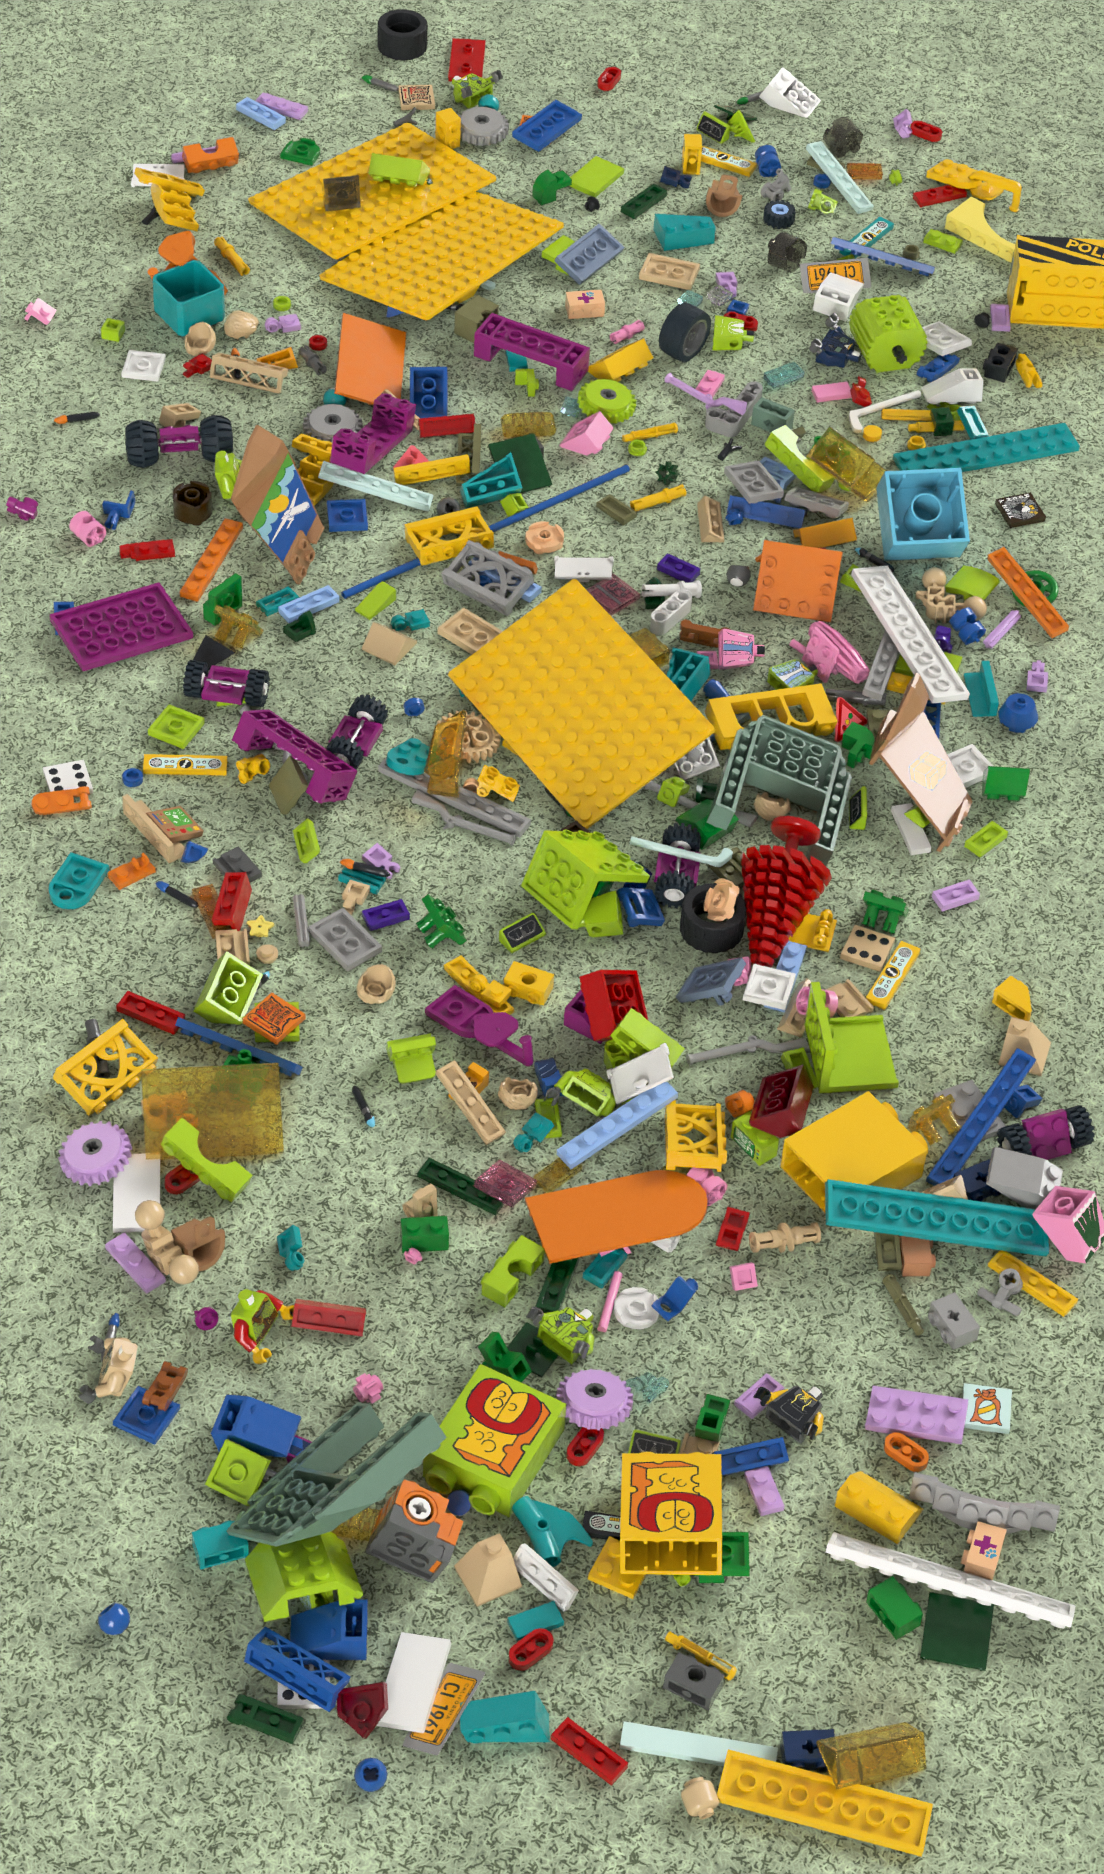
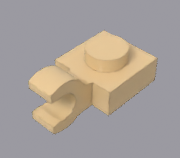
[342,880,370,915]

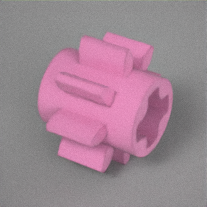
[353,1373,383,1404]

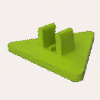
[727,110,755,143]

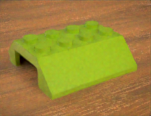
[245,1531,363,1622]

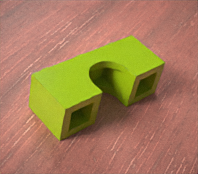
[480,1235,545,1308]

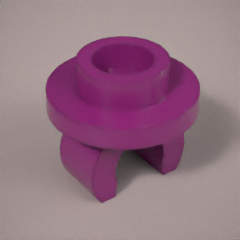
[194,1307,219,1330]

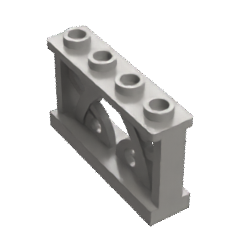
[441,540,534,616]

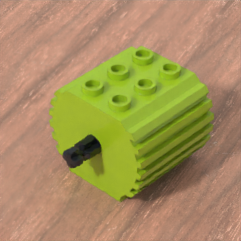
[849,295,927,373]

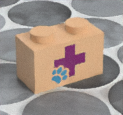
[565,290,605,319]
[960,1521,1007,1580]

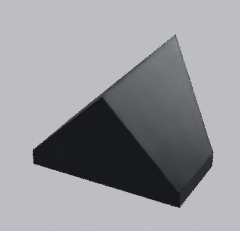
[193,635,236,670]

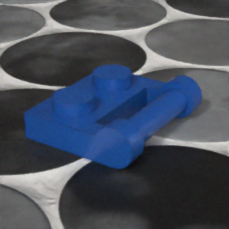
[616,887,665,927]

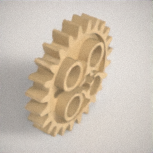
[434,710,500,763]

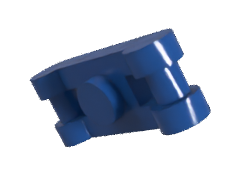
[917,354,960,383]

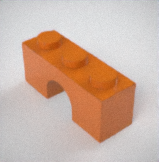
[182,137,239,173]

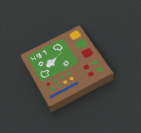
[146,806,204,843]

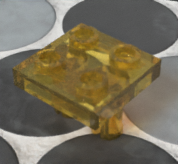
[213,605,264,649]
[908,1094,962,1146]

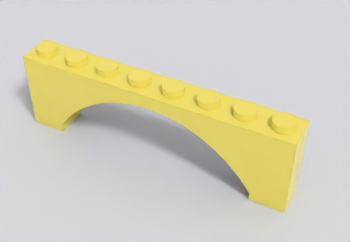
[945,197,1015,263]

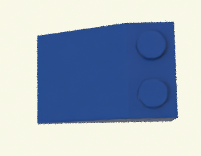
[410,367,448,418]

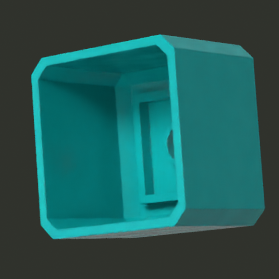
[152,260,225,337]

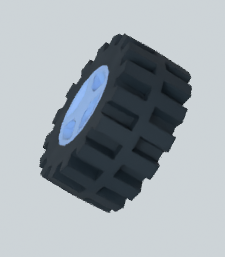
[763,200,795,229]

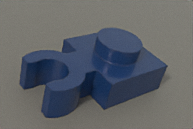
[660,166,692,188]

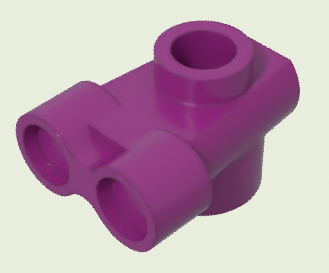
[6,496,38,521]

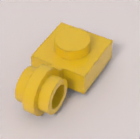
[469,974,512,1008]

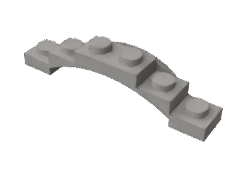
[909,1472,1060,1534]

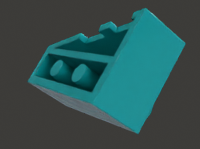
[653,214,716,251]
[460,452,522,509]
[667,647,710,701]
[460,1691,550,1743]

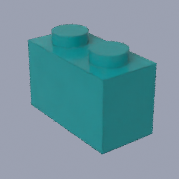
[192,1521,249,1570]

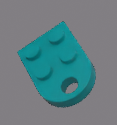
[386,738,445,775]
[49,852,109,909]

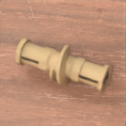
[749,1222,821,1253]

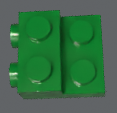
[203,573,243,626]
[694,1532,750,1583]

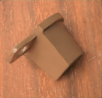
[706,174,742,217]
[171,1216,225,1271]

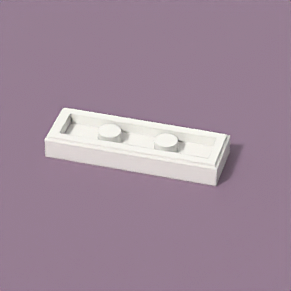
[891,803,931,855]
[513,1543,579,1612]

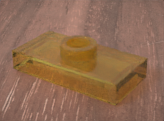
[533,1158,582,1193]

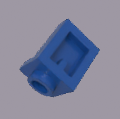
[1004,1085,1043,1118]

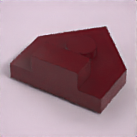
[337,1682,388,1739]

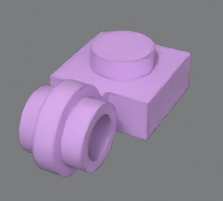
[893,109,912,139]
[715,272,737,299]
[264,314,301,333]
[1026,660,1048,693]

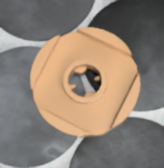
[525,521,564,554]
[704,878,739,922]

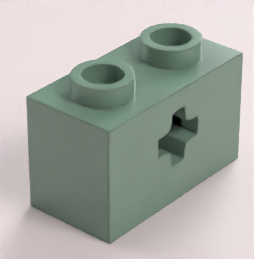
[751,397,795,432]

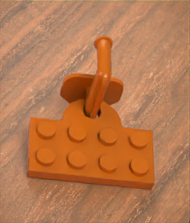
[147,231,228,295]

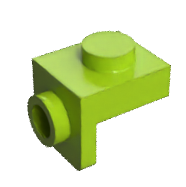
[515,369,539,397]
[657,777,690,807]

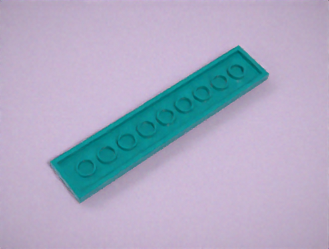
[892,423,1080,472]
[825,1179,1049,1257]

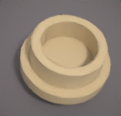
[256,944,278,964]

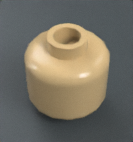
[681,1777,719,1819]

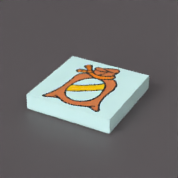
[962,1383,1012,1434]

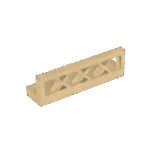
[210,352,288,394]
[122,794,185,863]

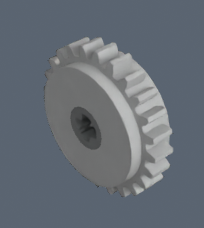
[458,107,509,146]
[303,404,363,442]

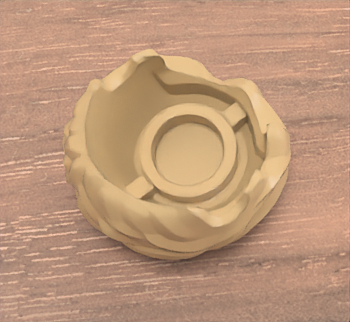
[224,310,259,339]
[184,322,216,356]
[753,792,791,821]
[357,964,396,1004]
[498,1077,538,1110]

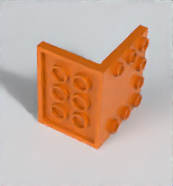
[753,540,843,622]

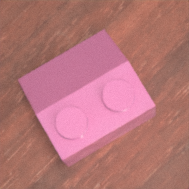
[559,411,613,456]

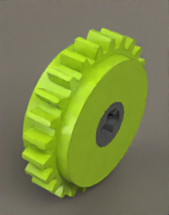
[577,379,637,424]

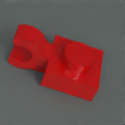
[183,353,212,378]
[850,376,872,407]

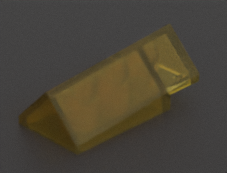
[806,427,887,503]
[424,710,467,798]
[816,1722,926,1789]

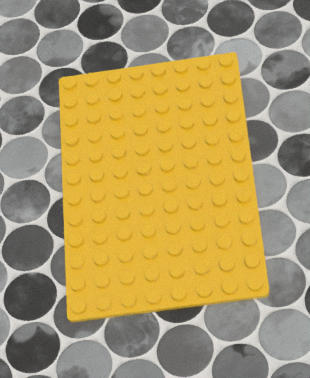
[248,123,496,259]
[319,191,564,320]
[448,579,715,829]

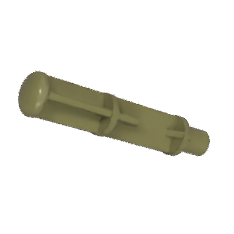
[882,1274,924,1336]

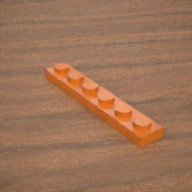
[180,518,243,602]
[987,547,1069,639]

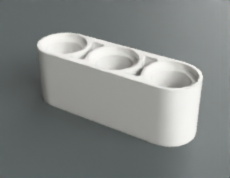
[650,589,692,635]

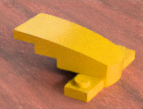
[134,167,205,232]
[292,433,335,506]

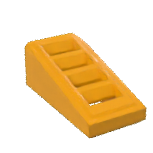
[257,347,298,369]

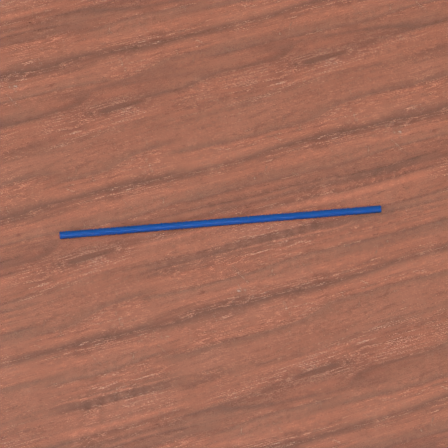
[341,465,630,599]

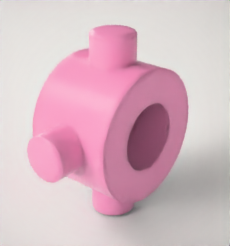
[404,1248,422,1265]

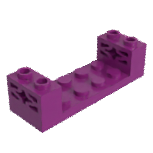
[474,313,590,391]
[330,393,416,474]
[232,709,358,804]

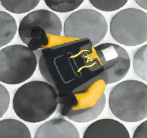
[753,1386,824,1444]

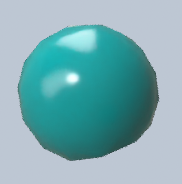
[478,94,500,111]
[323,388,347,406]

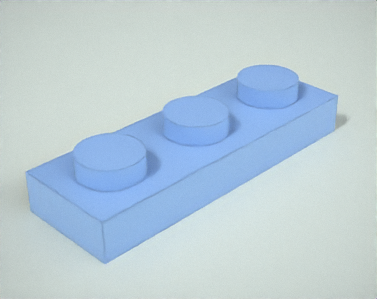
[236,97,286,130]
[278,585,339,623]

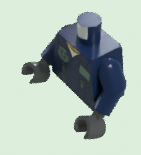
[809,313,862,368]

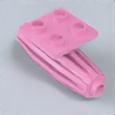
[802,621,870,684]

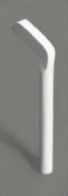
[849,390,921,433]

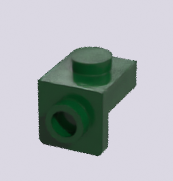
[930,407,954,436]

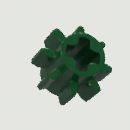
[655,461,680,486]

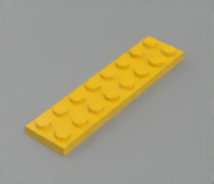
[717,1749,933,1857]

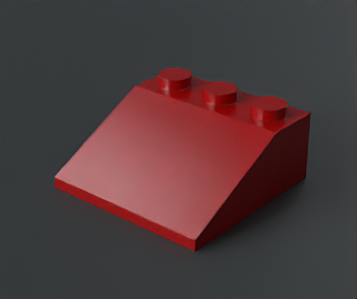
[579,969,649,1041]

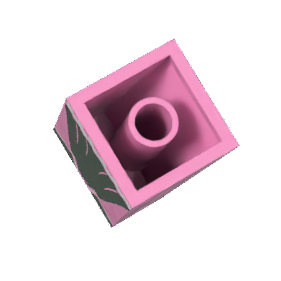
[1033,1186,1104,1263]

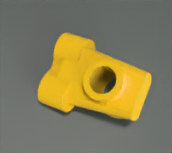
[236,754,270,784]

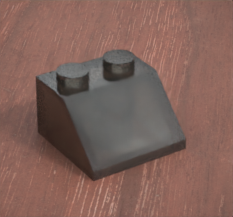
[322,175,361,211]

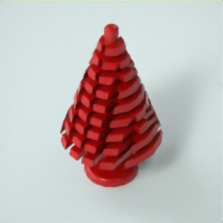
[740,816,832,968]

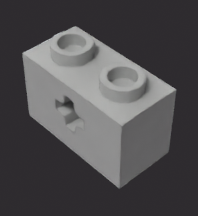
[928,1292,980,1350]

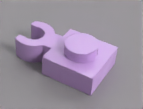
[362,843,400,879]

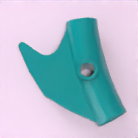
[512,1496,593,1567]

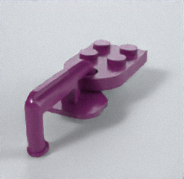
[424,985,534,1067]

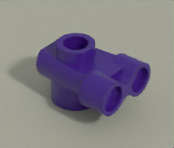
[934,625,952,654]

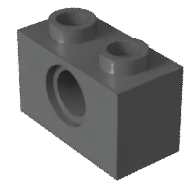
[663,1652,724,1711]

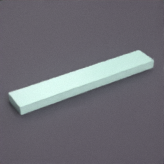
[806,141,874,214]
[318,461,434,511]
[619,1721,778,1766]

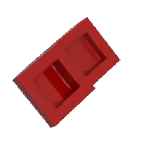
[716,1207,750,1251]

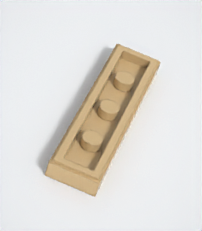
[435,1060,506,1145]

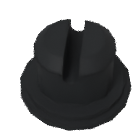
[585,196,600,212]
[974,312,990,328]

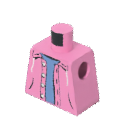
[718,629,765,670]

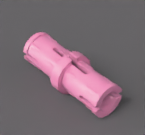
[610,320,645,344]

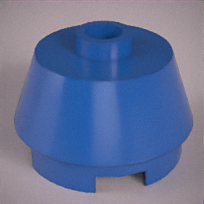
[998,693,1038,733]

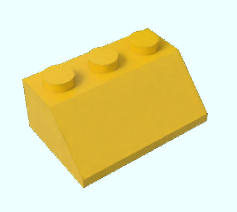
[588,338,653,382]
[835,1471,923,1545]

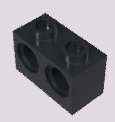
[982,342,1018,383]

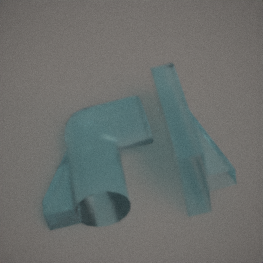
[626,1372,669,1404]

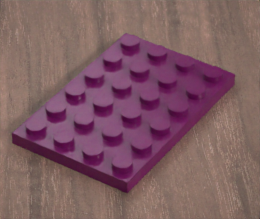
[49,582,193,672]

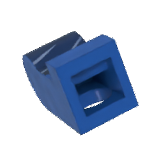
[534,1057,564,1099]

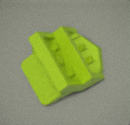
[386,1033,436,1084]

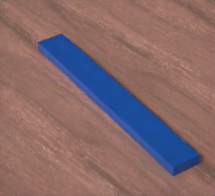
[926,1048,1036,1186]

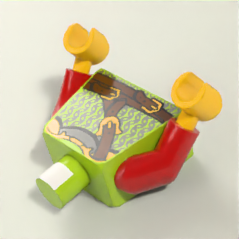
[231,1289,294,1364]

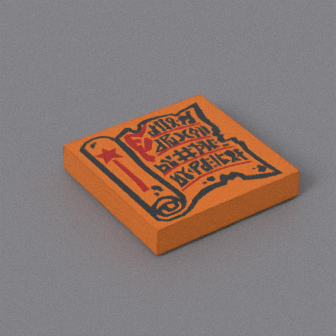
[243,992,306,1045]

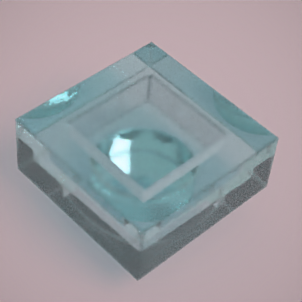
[678,290,703,307]
[560,396,581,418]

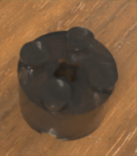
[823,117,863,158]
[767,232,807,273]

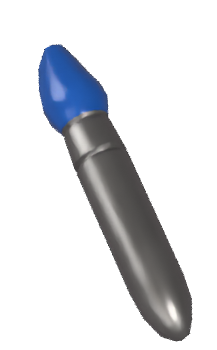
[101,1313,120,1361]

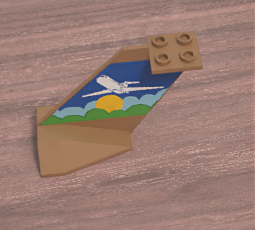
[231,425,324,585]

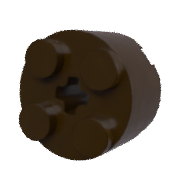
[173,481,212,526]

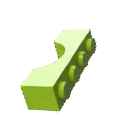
[764,425,837,493]
[161,1118,253,1203]

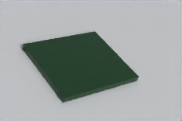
[488,433,552,493]
[920,1592,994,1671]

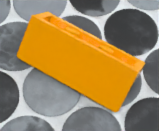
[793,517,857,548]

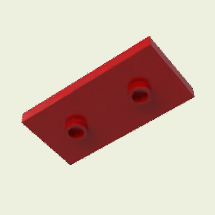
[448,38,486,82]

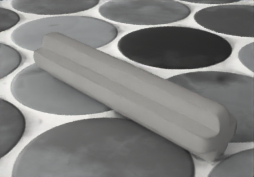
[293,894,310,947]

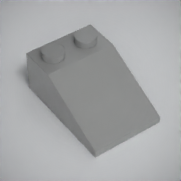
[986,1147,1063,1210]

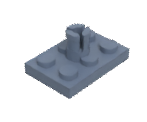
[676,957,746,1006]

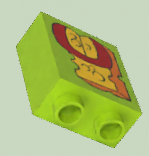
[423,1364,566,1518]

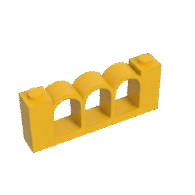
[705,684,837,750]

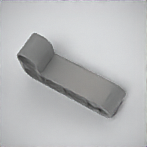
[705,381,763,437]

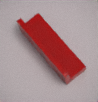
[212,872,252,931]
[291,1299,367,1336]

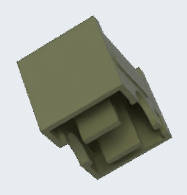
[454,295,499,343]

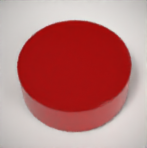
[309,335,327,351]

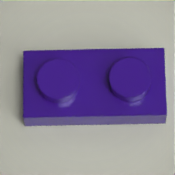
[657,553,701,583]
[362,899,410,931]

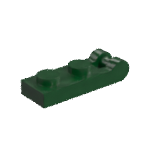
[227,1694,304,1744]

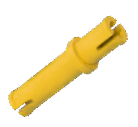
[214,236,250,276]
[630,484,687,512]

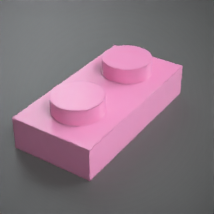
[696,370,725,398]

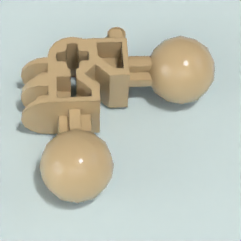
[915,567,987,624]
[135,1200,199,1285]

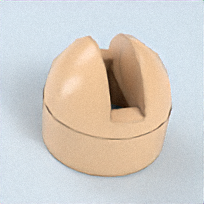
[463,778,479,794]

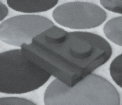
[213,846,262,883]

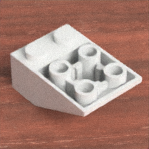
[759,68,821,118]
[813,272,864,322]
[921,368,983,404]
[675,736,720,780]

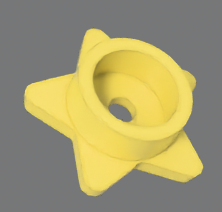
[246,915,274,937]

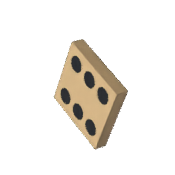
[840,925,895,972]

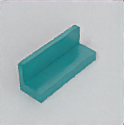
[964,661,999,717]

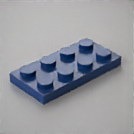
[512,100,582,152]

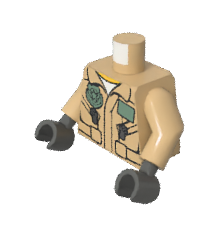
[78,1335,138,1404]

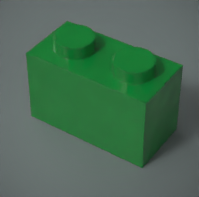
[400,1216,449,1253]
[866,1576,923,1640]

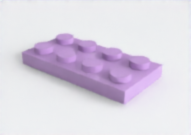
[865,1386,969,1444]

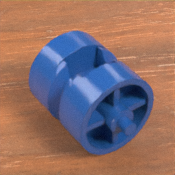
[755,145,781,177]
[949,607,986,645]

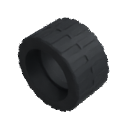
[377,9,428,61]
[680,883,747,954]

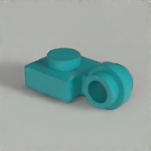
[390,609,430,631]
[513,1112,554,1152]
[277,1225,305,1271]

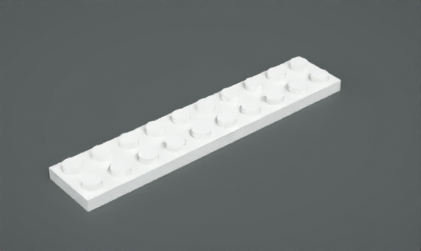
[851,566,970,704]
[825,1532,1076,1628]

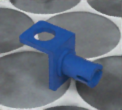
[102,490,135,530]
[651,1276,698,1321]

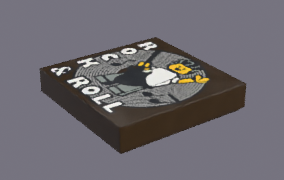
[995,492,1046,528]

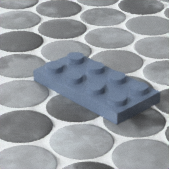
[554,224,625,285]

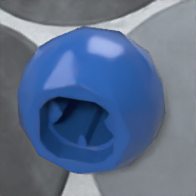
[98,1602,130,1636]
[354,1757,388,1792]

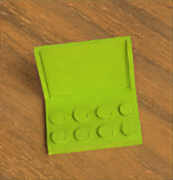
[521,830,650,929]
[804,982,899,1093]

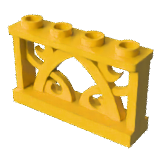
[404,506,494,566]
[53,1019,158,1116]
[665,1100,727,1172]

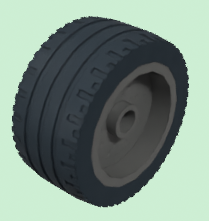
[658,302,711,362]

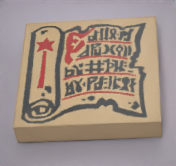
[398,85,435,110]

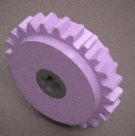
[58,1121,132,1186]
[556,1369,633,1430]

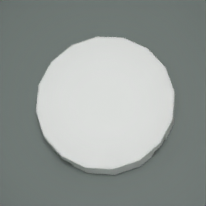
[614,1287,660,1329]

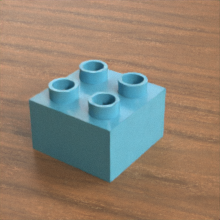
[876,468,970,561]

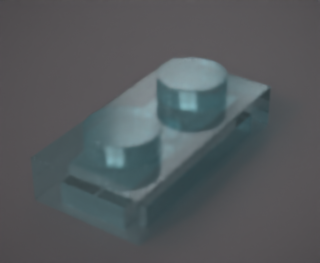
[763,362,804,389]

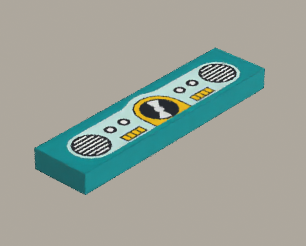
[839,217,894,259]

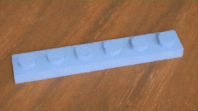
[557,1082,678,1169]

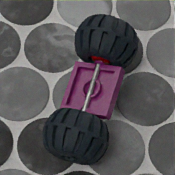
[125,415,233,468]

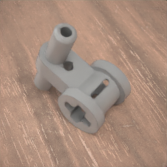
[761,168,791,202]
[977,1268,1023,1316]

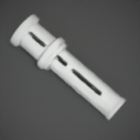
[641,580,702,598]

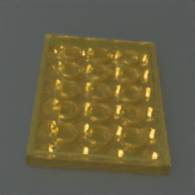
[141,1063,284,1160]

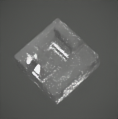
[707,285,733,309]

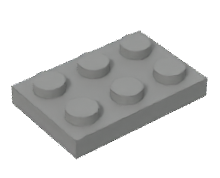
[724,460,784,504]
[784,486,849,518]
[308,908,382,972]
[933,1080,1006,1141]

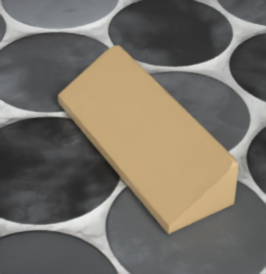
[697,496,724,542]
[777,978,811,1037]

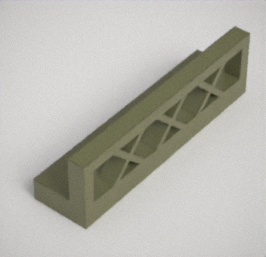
[456,424,482,486]

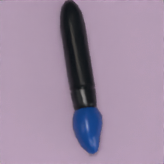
[155,881,199,908]

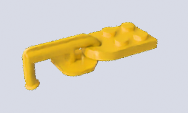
[926,159,1022,212]

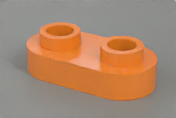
[725,1090,754,1118]
[884,1432,929,1472]

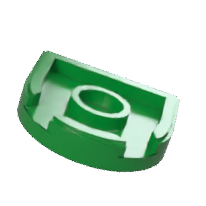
[280,138,320,166]

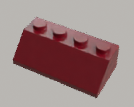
[749,1064,814,1138]

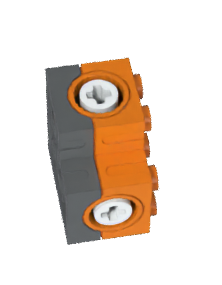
[364,1479,464,1583]

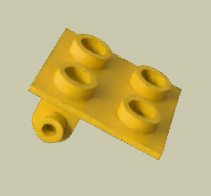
[477,765,520,802]
[789,909,837,952]

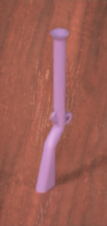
[665,373,747,415]

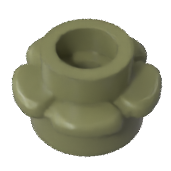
[903,245,920,260]

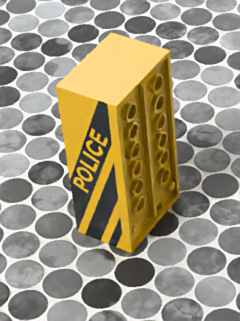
[1007,235,1104,329]

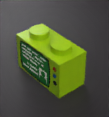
[731,1111,779,1166]

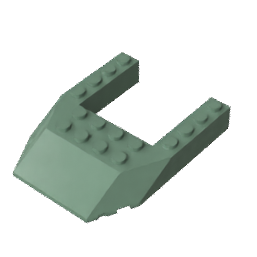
[707,715,852,866]
[227,1402,447,1546]

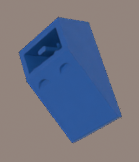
[211,1395,301,1457]
[289,1599,368,1660]

